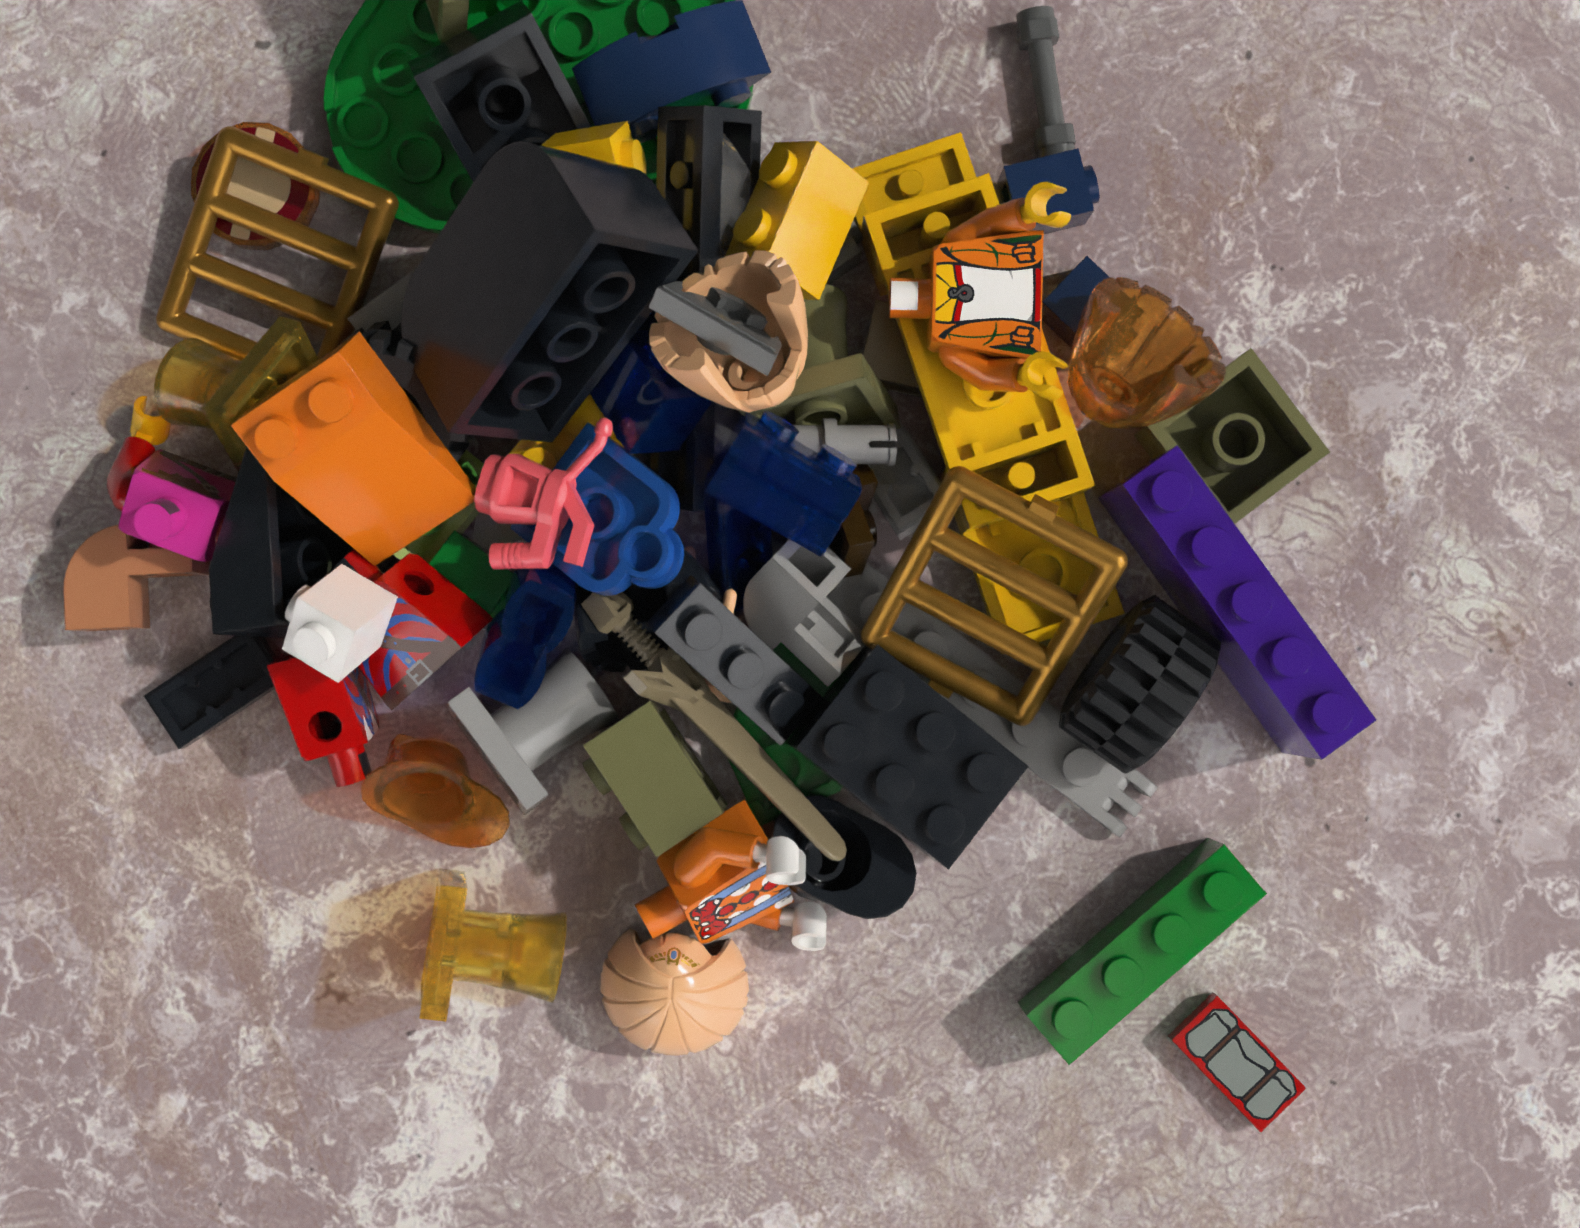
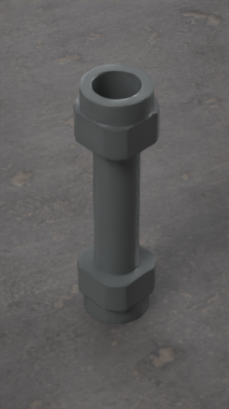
[1016,6,1076,158]

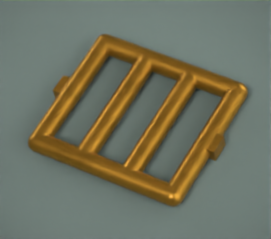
[156,126,399,381]
[861,466,1128,726]

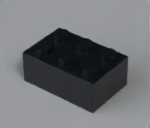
[787,644,1029,870]

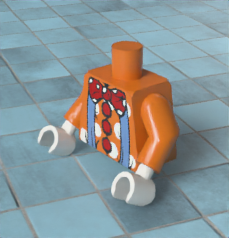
[634,800,827,951]

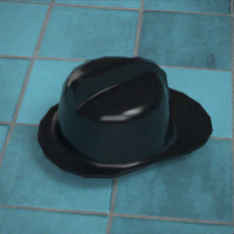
[771,795,917,919]

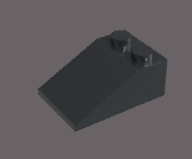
[408,0,591,183]
[209,447,354,638]

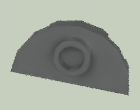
[649,281,782,376]

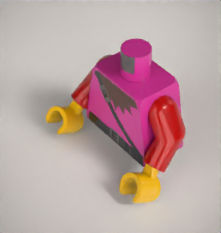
[106,396,237,562]

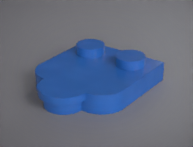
[510,422,684,596]

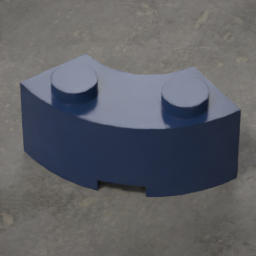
[572,0,771,143]

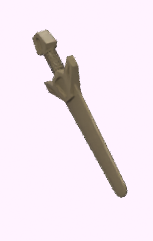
[581,592,847,861]

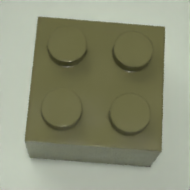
[1134,348,1330,524]
[582,700,728,858]

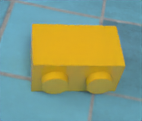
[725,141,869,300]

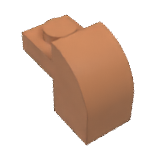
[64,525,210,632]

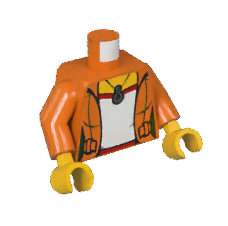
[889,182,1071,400]

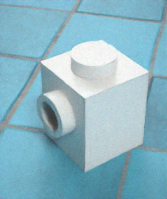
[282,564,398,683]

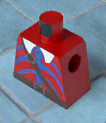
[329,549,493,711]
[267,651,380,787]

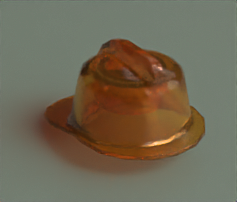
[361,734,510,848]

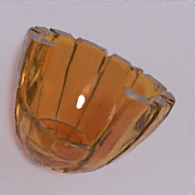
[1067,277,1226,429]

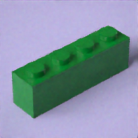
[1017,838,1267,1065]

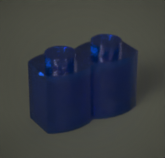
[474,563,577,709]

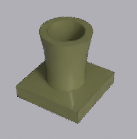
[739,284,901,445]

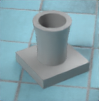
[447,648,619,815]

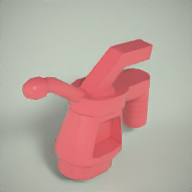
[474,418,613,570]

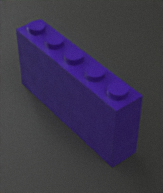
[1098,445,1377,760]

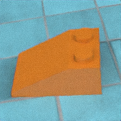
[230,331,476,566]

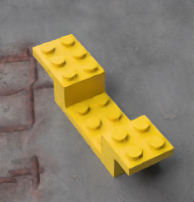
[852,132,1125,654]

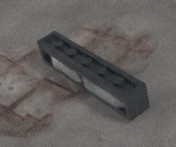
[650,105,762,512]

